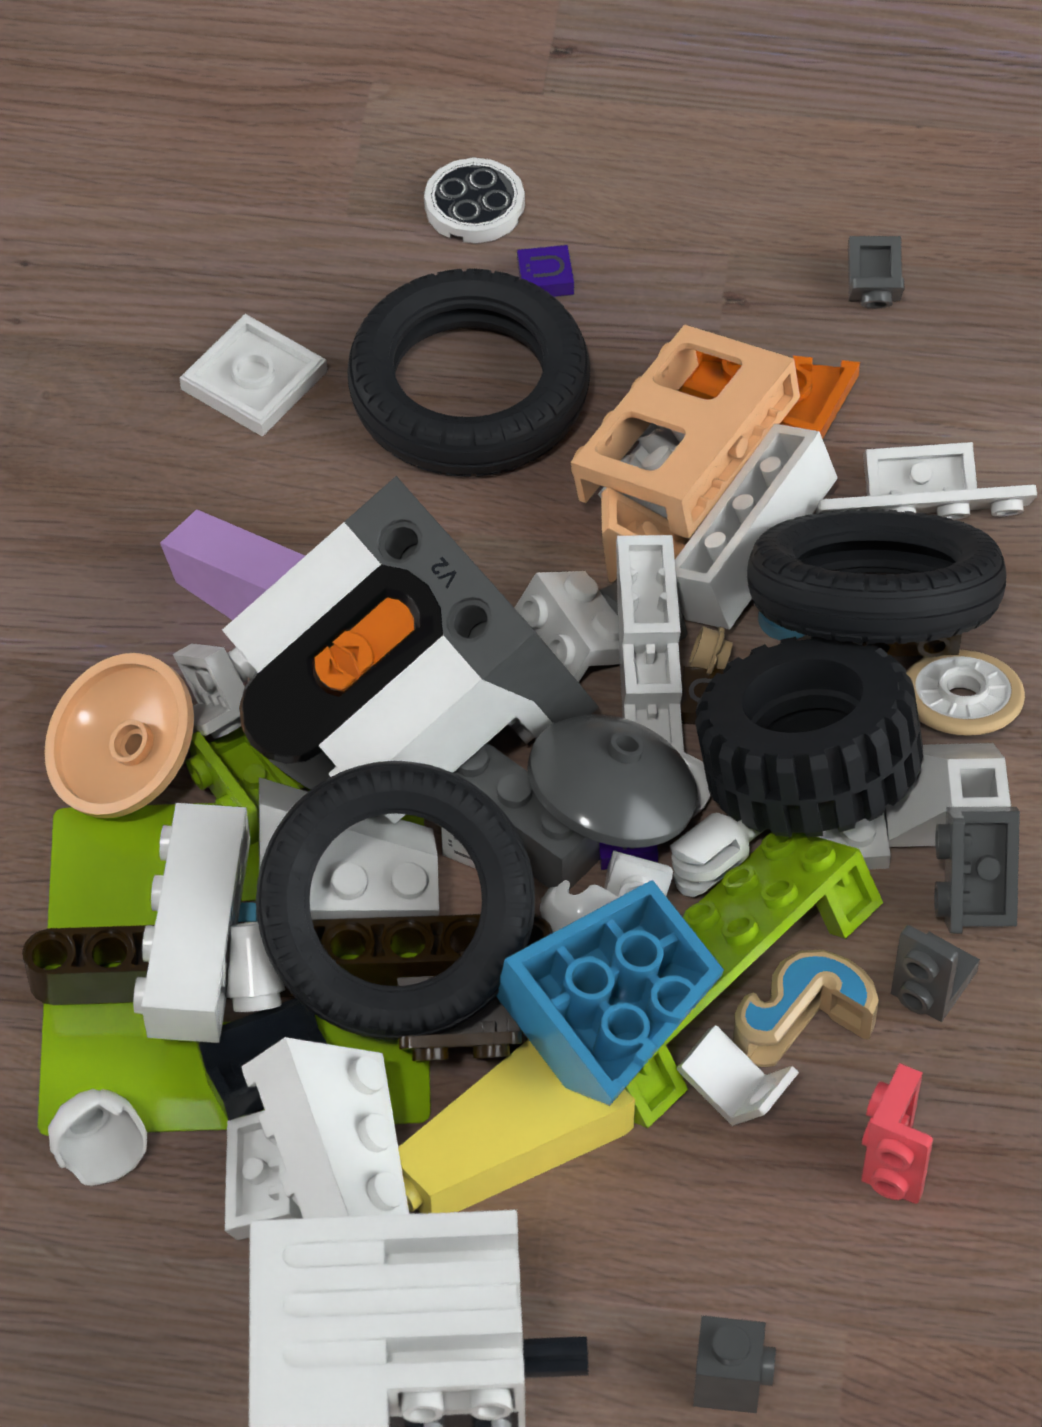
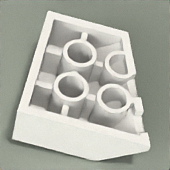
[259,777,439,920]

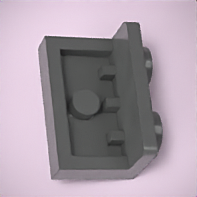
[934,807,1020,934]

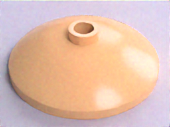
[45,653,194,818]

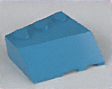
[496,880,724,1106]

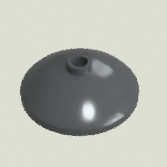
[527,714,697,848]

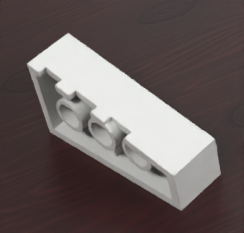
[241,1037,409,1218]

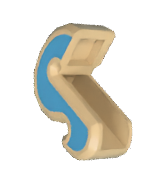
[733,949,879,1067]

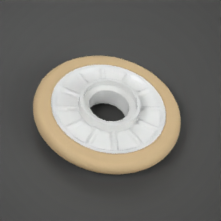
[906,650,1025,735]

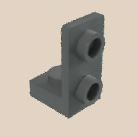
[891,925,980,1022]

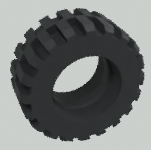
[695,637,923,837]

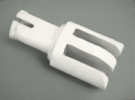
[670,813,766,897]

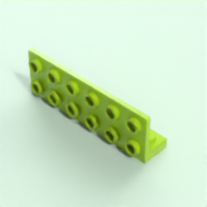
[625,833,883,1128]

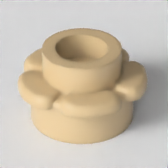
[688,626,733,674]

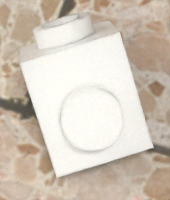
[604,851,673,898]

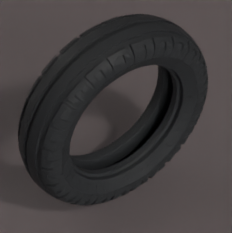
[348,269,590,477]
[747,509,1007,644]
[256,761,535,1040]

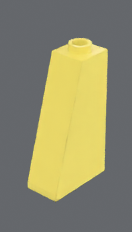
[398,1039,635,1214]

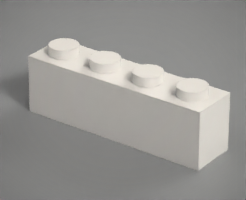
[675,424,838,629]
[133,803,250,1043]

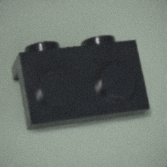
[196,998,328,1121]

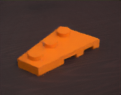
[678,351,860,439]

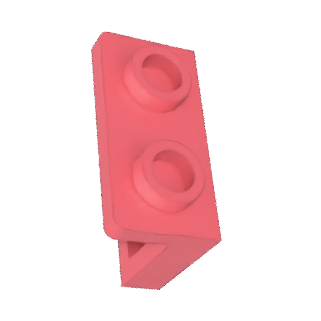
[861,1063,933,1204]

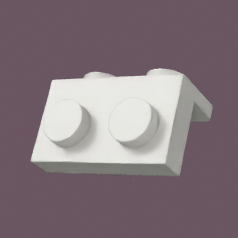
[515,571,620,682]
[173,643,255,739]

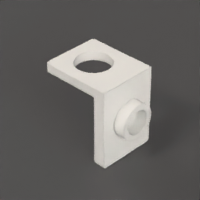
[677,1026,799,1126]

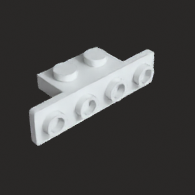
[815,442,1037,520]

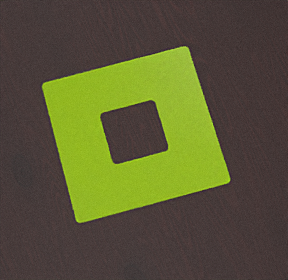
[37,803,431,1136]

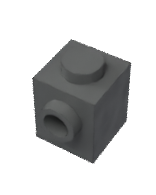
[693,1315,776,1413]

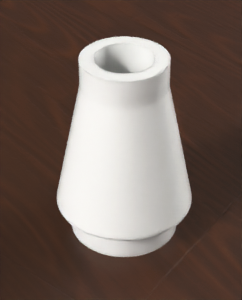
[226,921,286,1012]

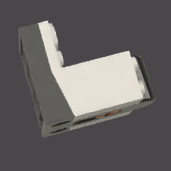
[222,476,599,824]

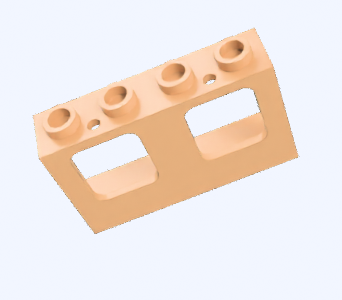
[570,324,800,539]

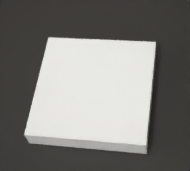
[179,314,327,437]

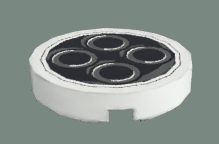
[424,158,525,244]

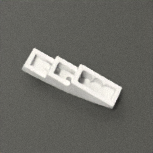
[616,535,684,752]

